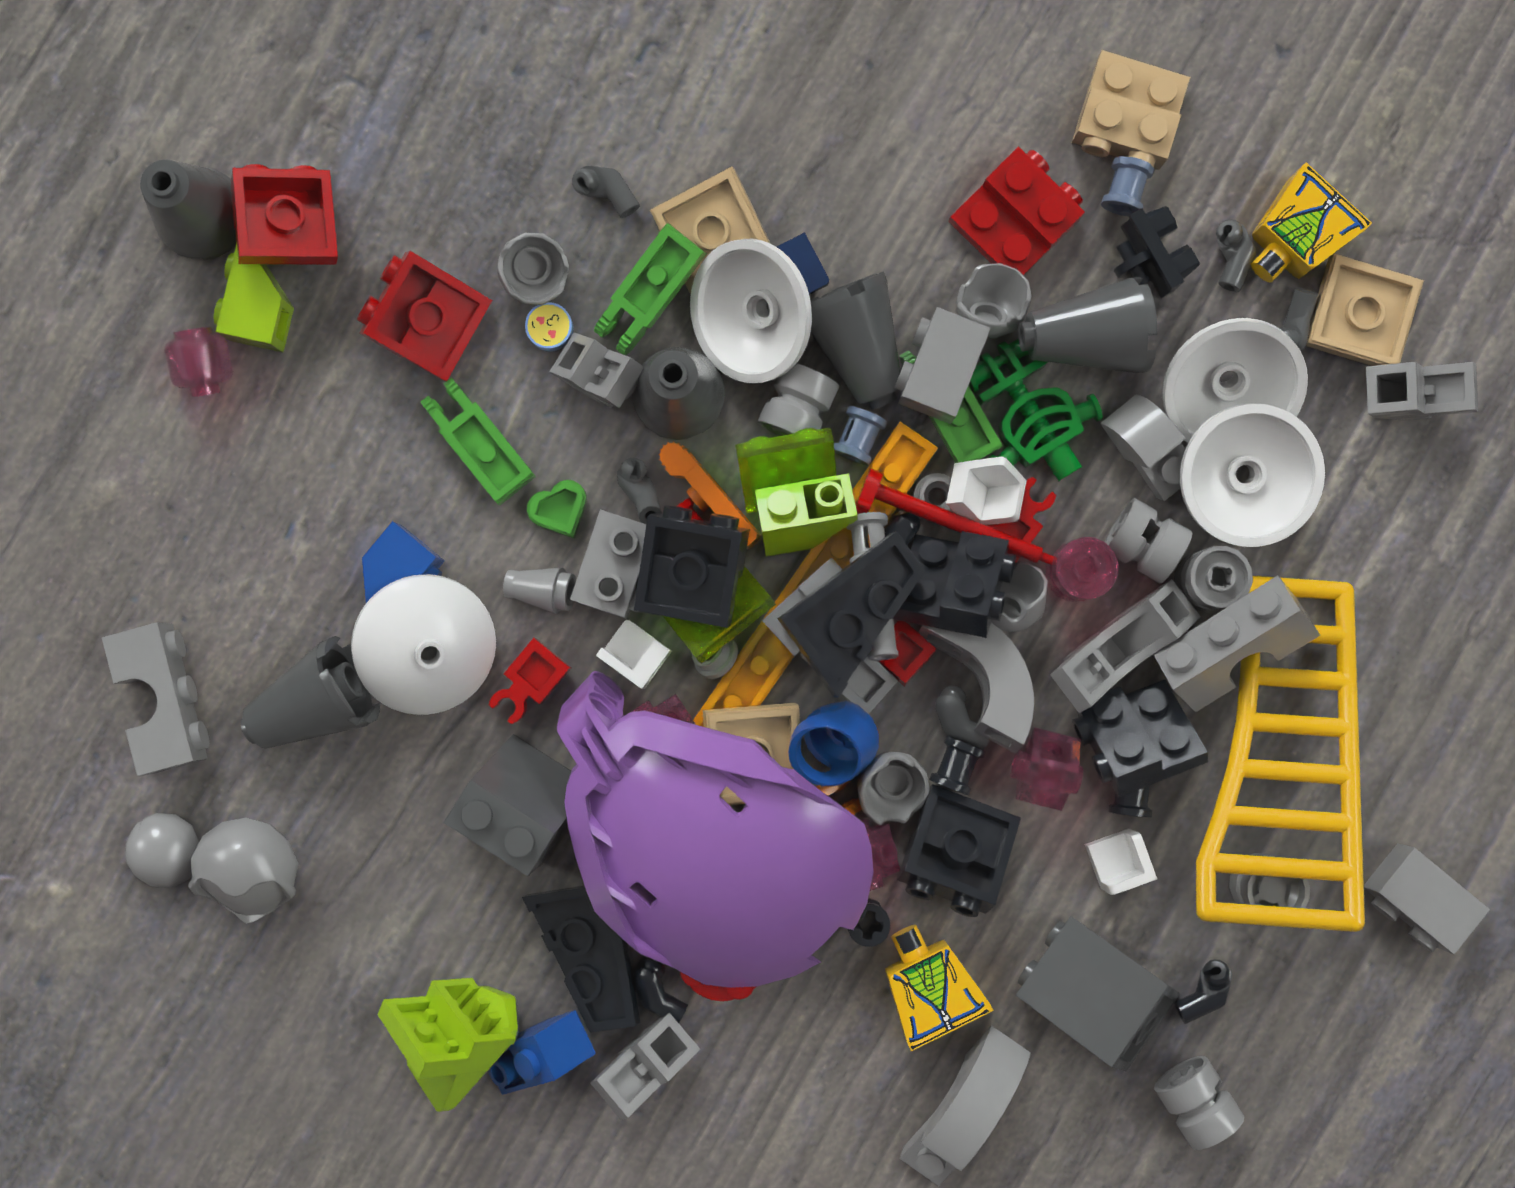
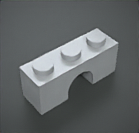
[1153,575,1320,712]
[101,622,210,776]

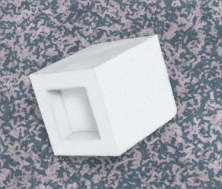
[946,457,1027,525]
[596,620,672,689]
[1085,829,1157,895]

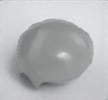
[497,233,569,305]
[956,263,1032,338]
[991,561,1048,632]
[857,752,930,826]
[125,813,199,888]

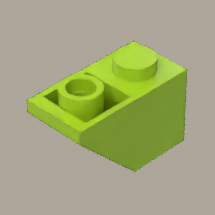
[213,243,294,353]
[755,473,858,557]

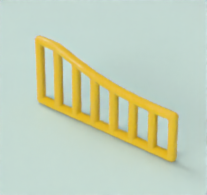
[1196,576,1365,932]

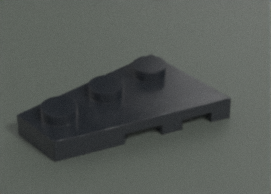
[777,531,925,698]
[522,886,640,1033]

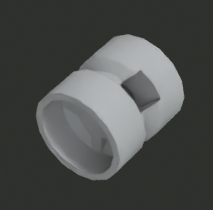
[757,363,839,447]
[1102,498,1193,584]
[1175,546,1253,611]
[1229,853,1310,908]
[1154,1056,1245,1150]

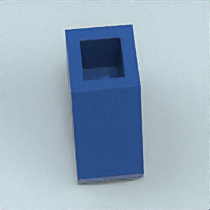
[362,521,445,603]
[488,1010,596,1095]

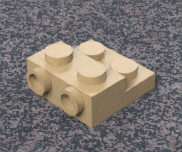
[1071,50,1190,170]

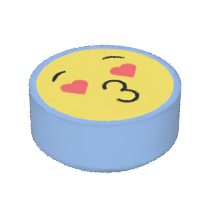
[525,302,573,352]

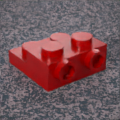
[948,146,1085,275]
[231,164,338,265]
[357,251,493,382]

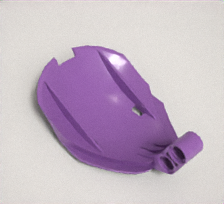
[557,671,874,987]

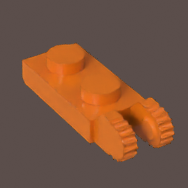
[658,441,762,549]

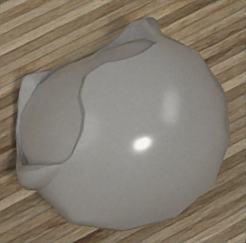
[188,818,299,924]

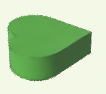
[527,480,587,539]

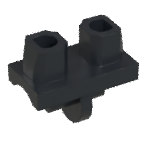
[1113,206,1200,299]

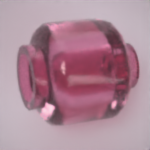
[165,326,233,397]

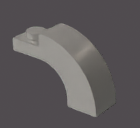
[1050,579,1201,713]
[919,623,1034,754]
[899,1025,1031,1186]

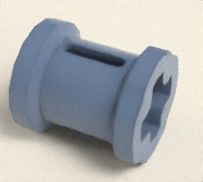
[1101,156,1154,216]
[831,406,887,466]

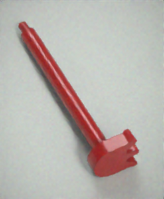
[855,468,1055,565]

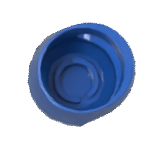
[788,700,879,786]

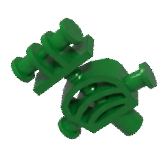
[969,339,1103,482]

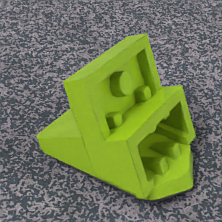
[378,978,519,1112]

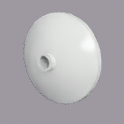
[690,239,812,383]
[1163,318,1308,443]
[1180,404,1325,547]
[351,574,496,715]

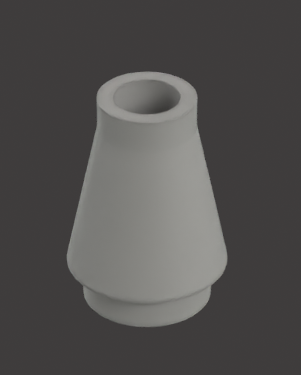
[503,567,576,614]

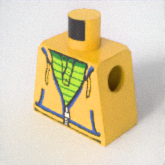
[1251,162,1372,283]
[885,924,994,1051]

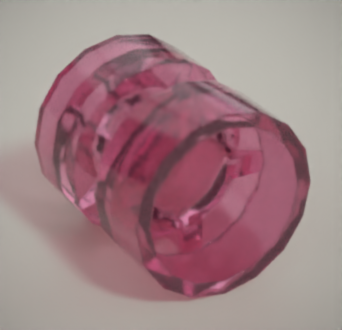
[1045,537,1118,602]

